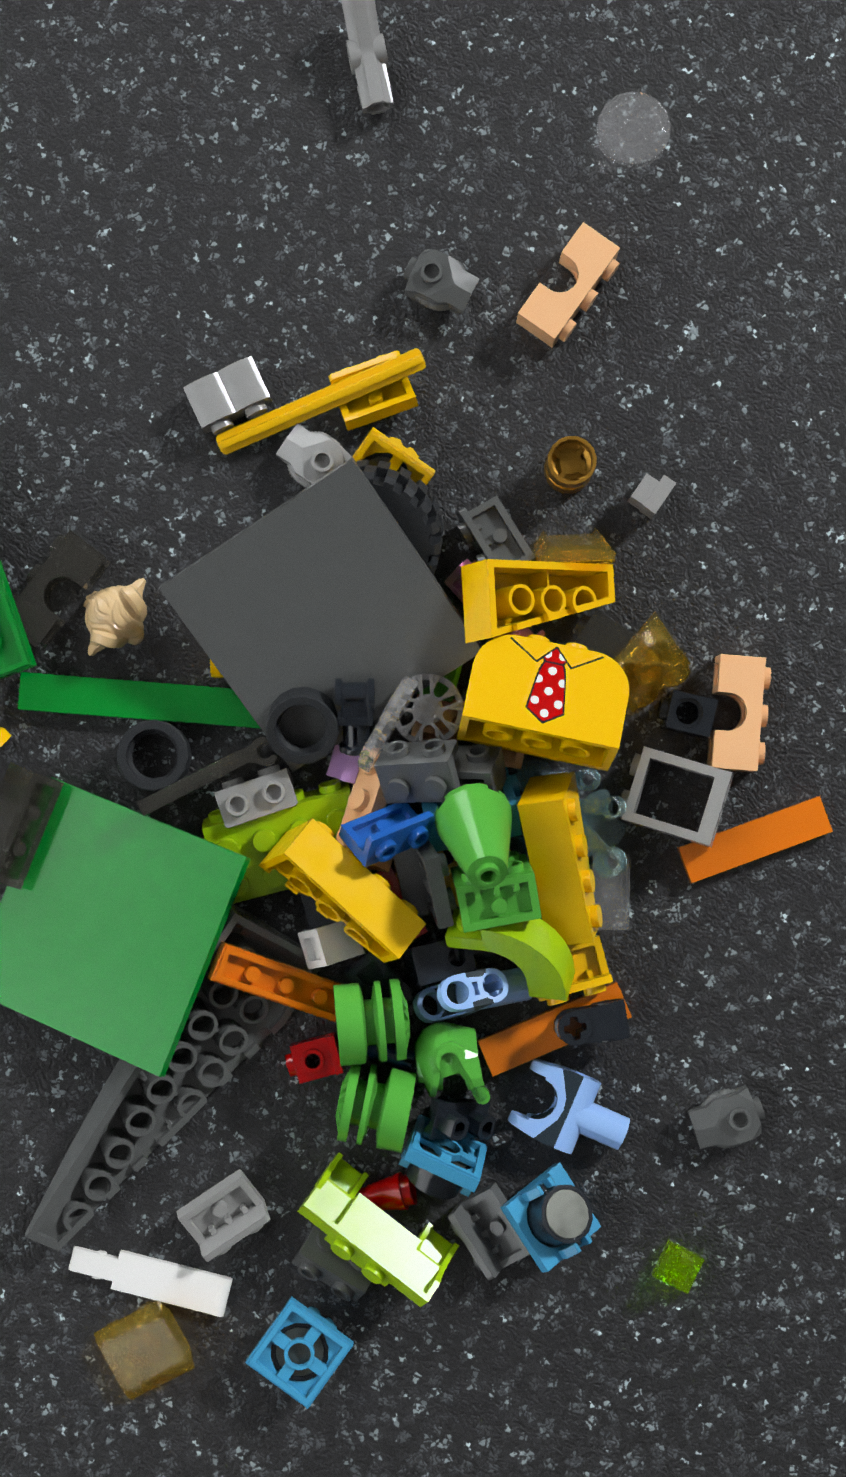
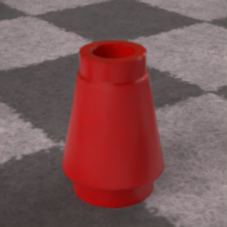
[359,1172,417,1210]

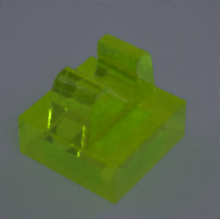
[652,1239,705,1294]

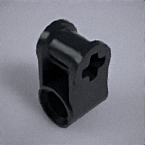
[554,998,631,1046]

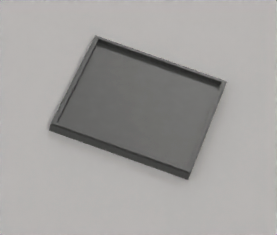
[159,457,482,772]

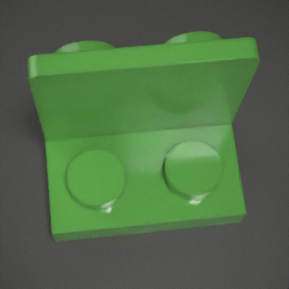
[450,851,542,933]

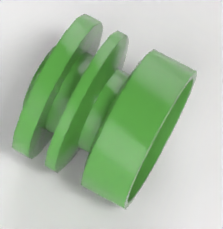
[333,979,410,1067]
[335,1063,416,1153]

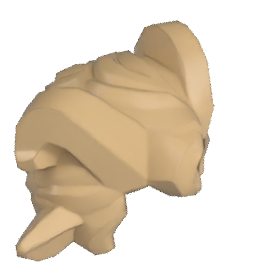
[83,578,147,656]

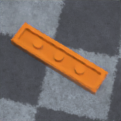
[677,796,833,883]
[207,941,343,1022]
[477,981,632,1077]

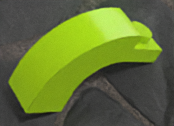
[445,909,575,1001]

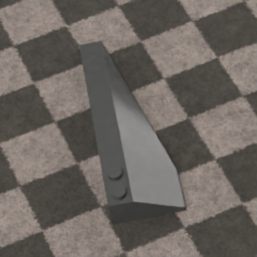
[25,904,321,1251]

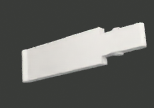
[68,1246,233,1317]

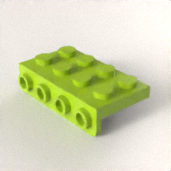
[202,779,351,904]

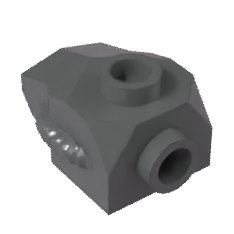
[403,249,480,314]
[688,1085,765,1149]

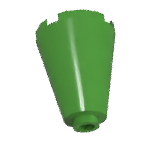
[435,783,513,888]

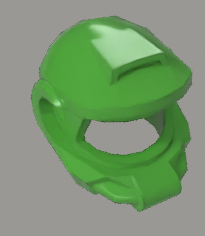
[414,1021,490,1105]

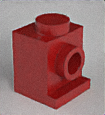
[285,1032,345,1084]

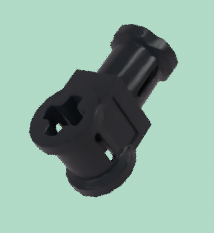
[335,678,375,756]

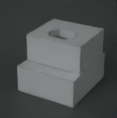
[627,473,676,519]

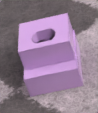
[326,745,363,784]

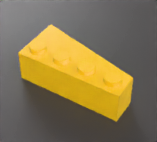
[461,559,615,643]
[517,771,603,945]
[258,818,426,963]

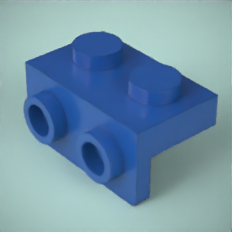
[339,803,435,867]

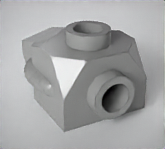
[276,424,352,488]

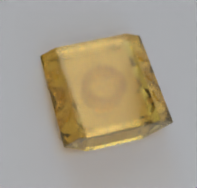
[533,528,616,564]
[614,612,691,712]
[94,1300,195,1400]

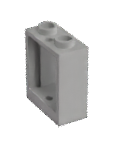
[618,746,734,848]

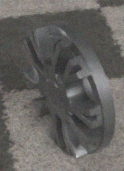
[391,674,464,742]

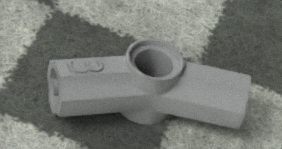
[341,0,394,115]

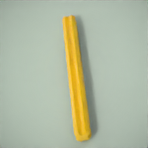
[216,348,426,455]

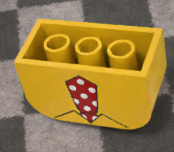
[457,634,629,771]

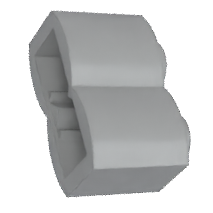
[183,356,273,435]

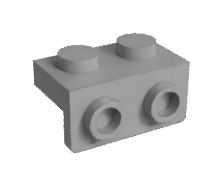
[214,764,298,828]
[176,1169,270,1262]

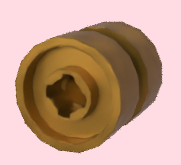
[544,436,597,494]

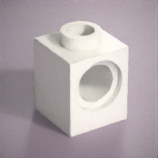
[298,921,365,970]

